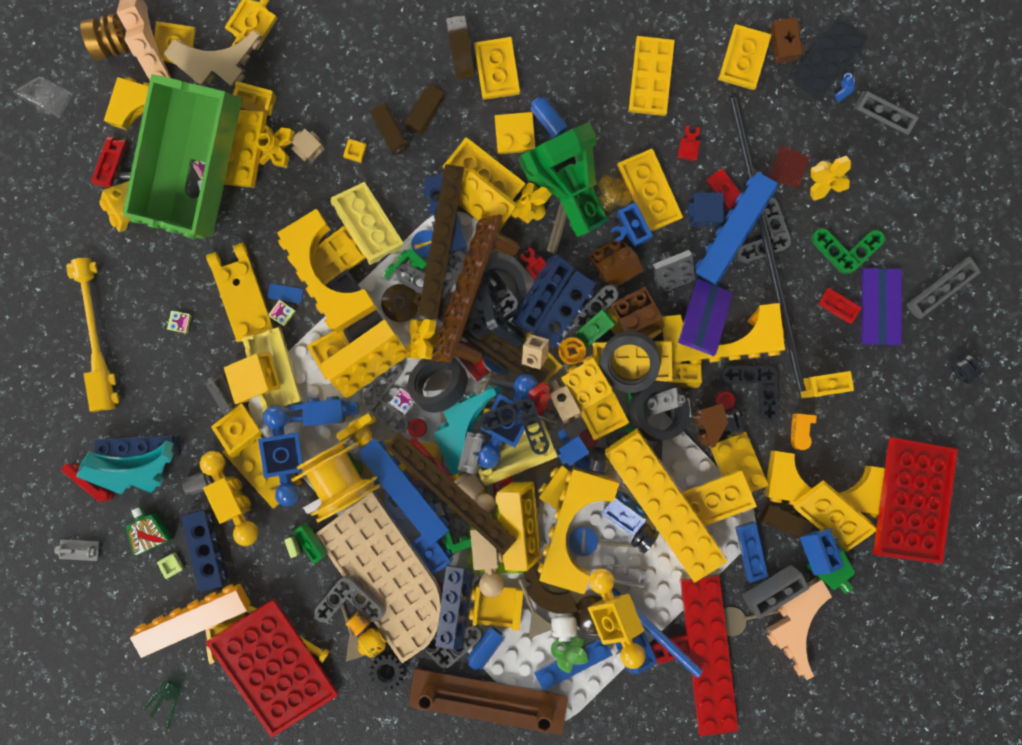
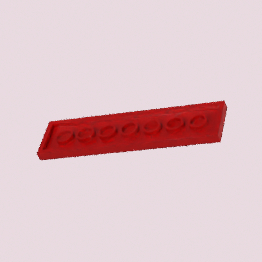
[680,575,739,736]

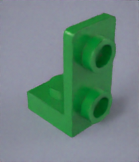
[384,248,427,281]
[440,515,472,554]

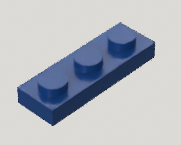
[735,521,768,583]

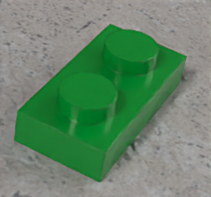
[575,309,616,348]
[292,523,328,564]

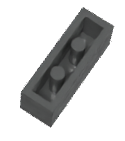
[853,91,919,135]
[742,565,809,619]

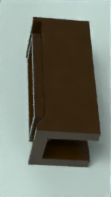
[404,83,445,136]
[369,102,409,155]
[758,504,813,540]

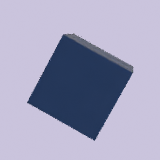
[688,193,723,227]

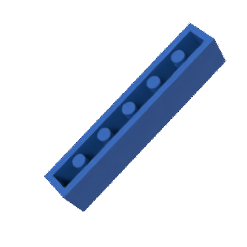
[695,172,778,286]
[357,438,451,546]

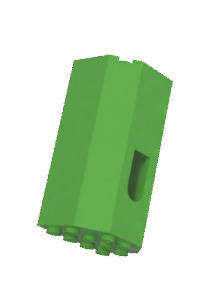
[123,74,242,239]

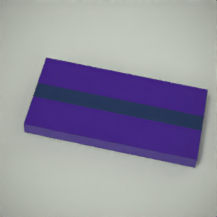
[861,268,902,346]
[678,279,733,356]

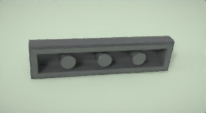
[907,257,981,319]

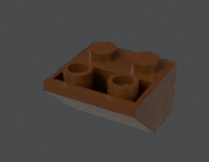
[588,236,643,290]
[611,287,665,336]
[692,404,728,448]

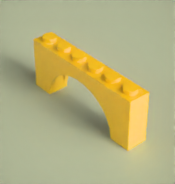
[104,77,149,131]
[277,209,378,333]
[663,303,785,364]
[764,451,885,518]
[537,466,619,594]

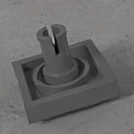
[653,250,695,294]

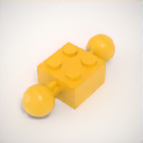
[200,451,259,546]
[588,568,645,669]

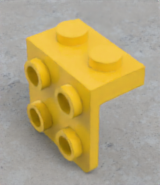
[99,181,130,232]
[561,355,613,410]
[538,465,568,509]

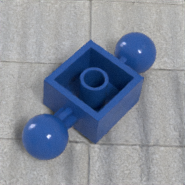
[476,374,539,469]
[258,404,304,507]

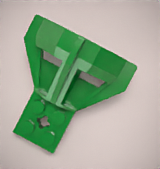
[519,122,609,237]

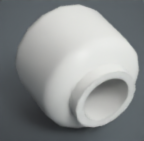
[551,613,577,642]

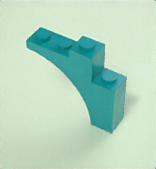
[433,384,502,476]
[76,440,174,494]

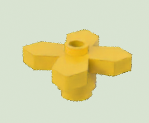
[256,126,294,168]
[810,156,851,201]
[511,182,552,223]
[406,319,438,359]
[336,413,378,449]

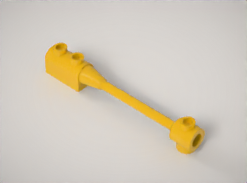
[66,258,120,412]

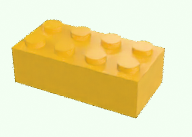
[320,319,410,399]
[496,482,541,571]

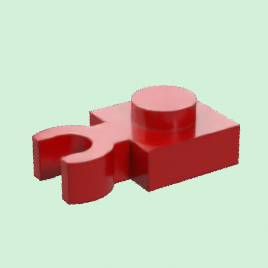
[677,125,700,161]
[520,248,546,281]
[528,382,551,417]

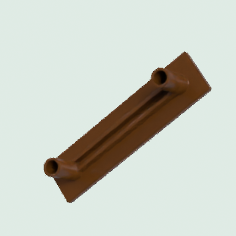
[431,214,519,364]
[409,668,568,735]

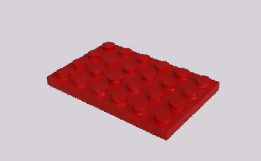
[873,437,958,564]
[206,598,338,738]

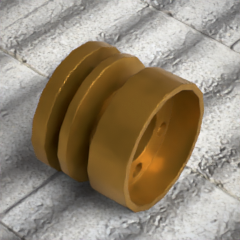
[80,13,130,61]

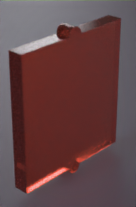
[768,146,810,189]

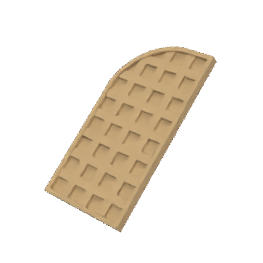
[314,491,442,663]

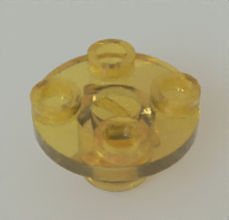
[598,175,633,211]

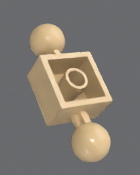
[470,494,504,597]

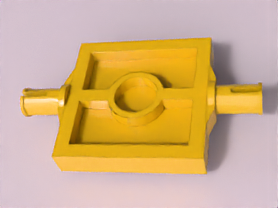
[225,0,278,50]

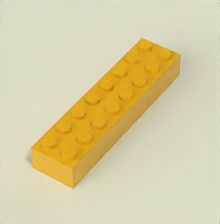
[605,428,728,583]

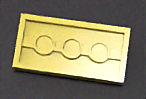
[331,182,404,265]
[242,327,303,412]
[478,420,558,486]

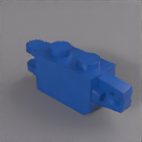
[289,396,359,426]

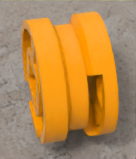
[558,337,586,365]

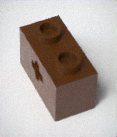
[770,17,804,64]

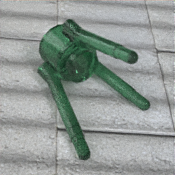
[142,680,181,730]

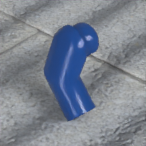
[834,73,855,102]

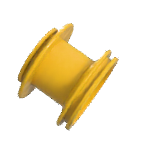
[291,441,380,522]

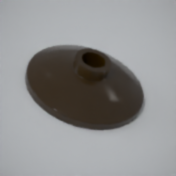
[381,284,419,322]
[574,595,603,634]

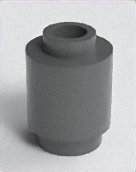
[182,472,213,495]

